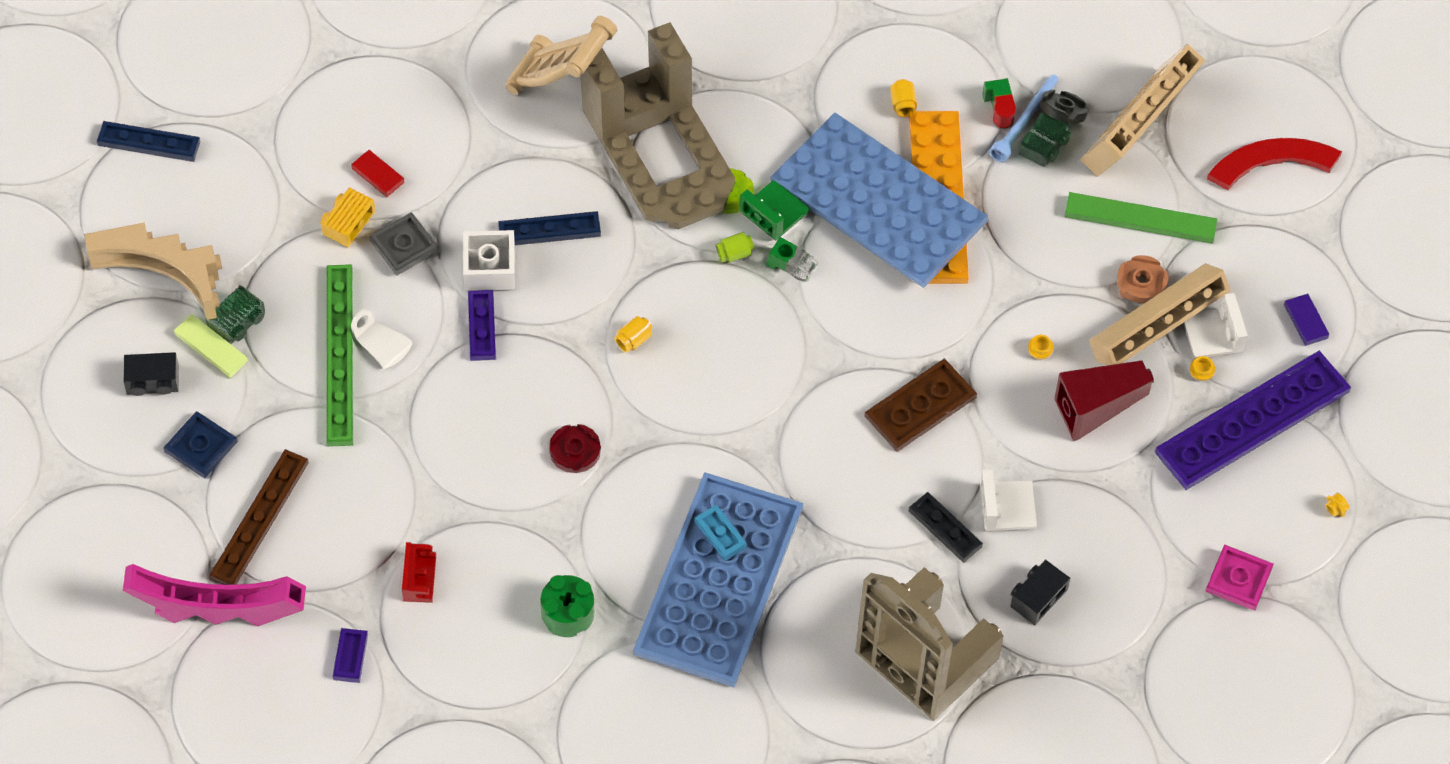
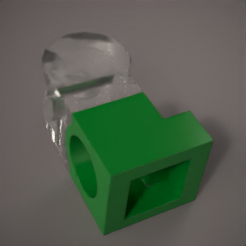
[766,237,818,282]

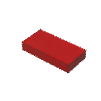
[351,150,405,198]

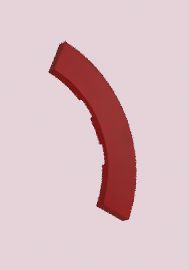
[1207,138,1342,191]

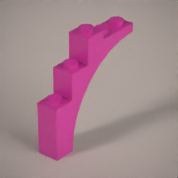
[122,564,306,626]

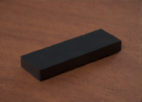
[909,492,983,563]

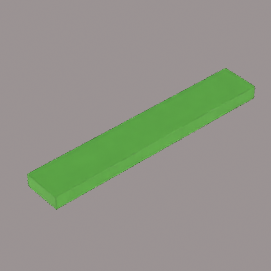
[1065,192,1217,244]

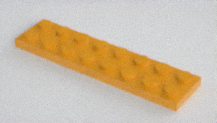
[909,111,969,284]

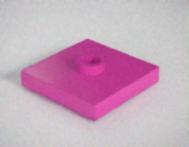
[1205,544,1274,611]

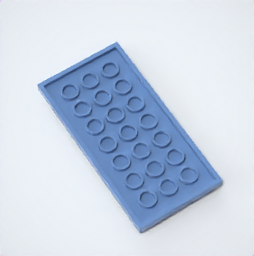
[770,112,988,288]
[633,472,804,688]

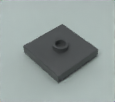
[369,212,439,276]

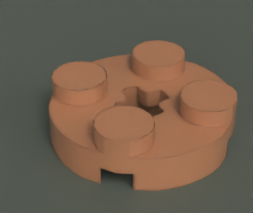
[1117,255,1168,304]

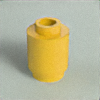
[890,79,917,117]
[614,316,652,353]

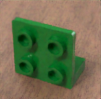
[740,180,809,241]

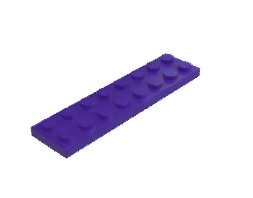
[1155,350,1351,490]

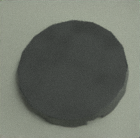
[1040,90,1089,124]

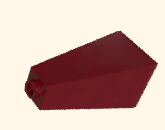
[1054,360,1154,441]

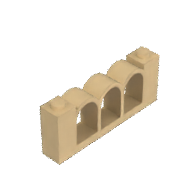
[1080,44,1206,177]

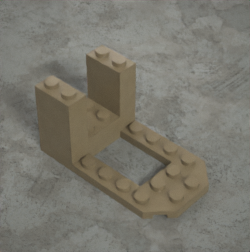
[581,22,735,229]
[855,567,1004,721]

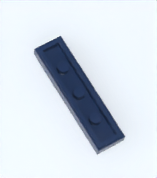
[97,121,200,162]
[498,211,601,245]

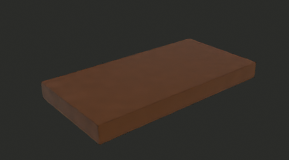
[865,358,977,452]

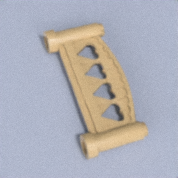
[505,16,618,95]

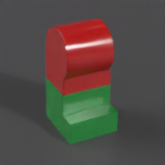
[982,78,1016,128]

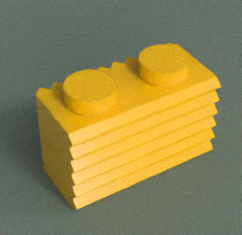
[320,187,375,248]

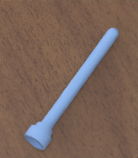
[989,74,1058,163]

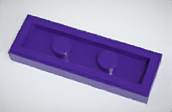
[468,290,496,361]

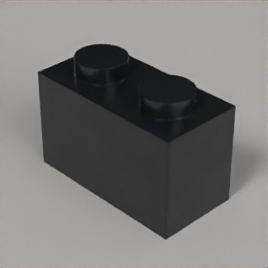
[123,352,179,396]
[1010,559,1070,625]

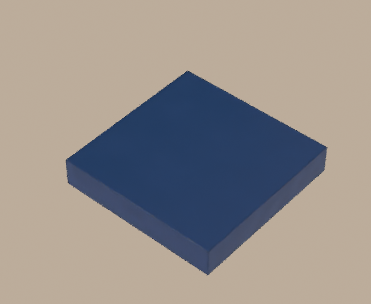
[163,411,238,479]

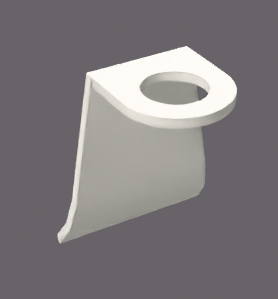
[351,309,412,369]

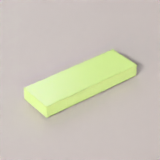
[174,314,248,378]

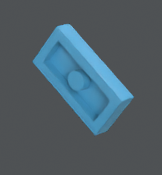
[695,504,747,561]

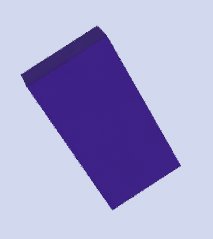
[1284,293,1330,346]
[332,628,368,683]

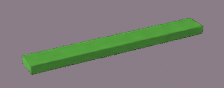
[327,264,353,447]

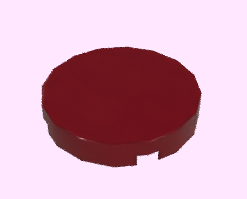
[549,424,601,473]

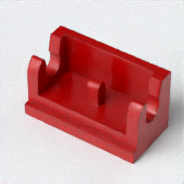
[402,542,437,603]

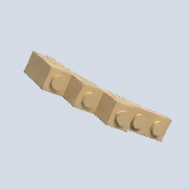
[84,222,222,320]

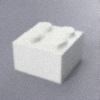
[463,230,515,291]

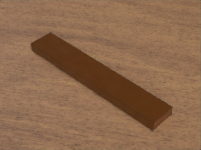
[209,449,309,585]

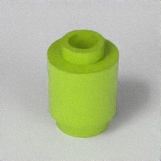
[715,232,755,263]

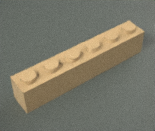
[1089,263,1231,366]

